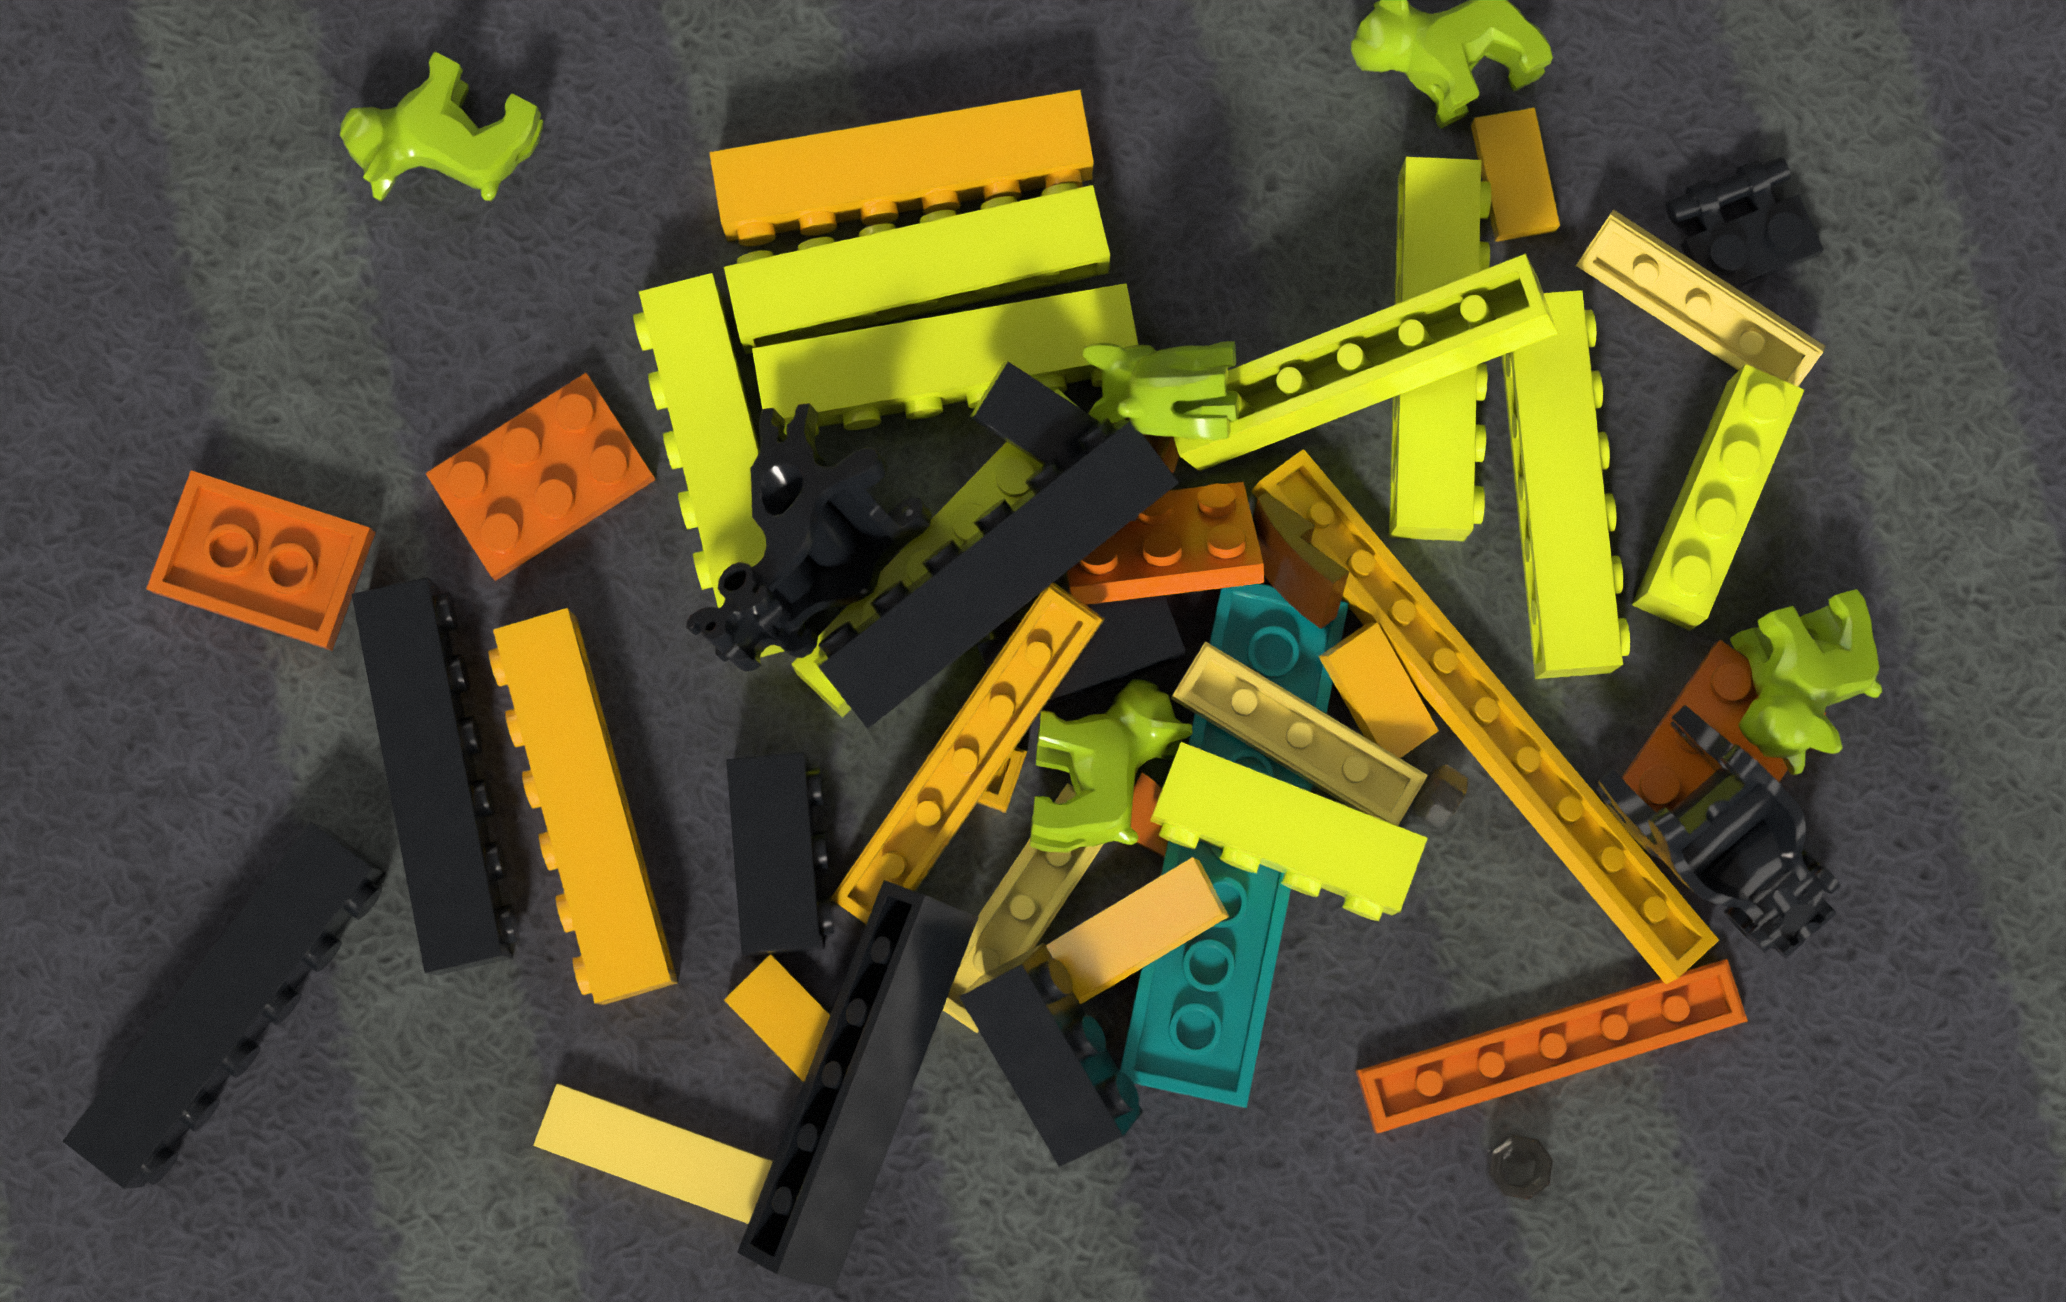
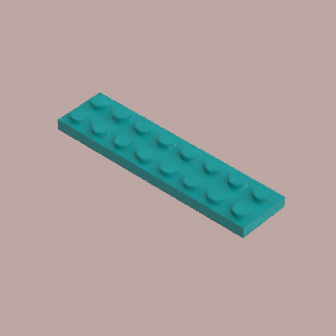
[1120,584,1349,1108]

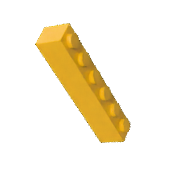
[709,90,1094,246]
[488,608,678,1005]

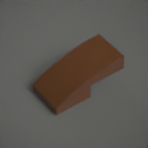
[1253,492,1349,629]

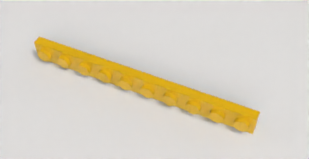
[1251,449,1719,984]

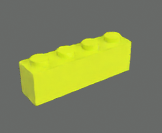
[1632,364,1804,631]
[1150,742,1428,921]

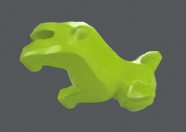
[1351,0,1553,129]
[340,52,543,201]
[1083,341,1239,440]
[1730,589,1882,775]
[1030,679,1193,853]

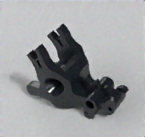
[686,403,932,671]
[1595,705,1841,958]

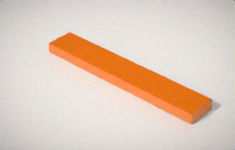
[1355,959,1748,1134]

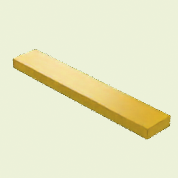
[832,582,1105,924]

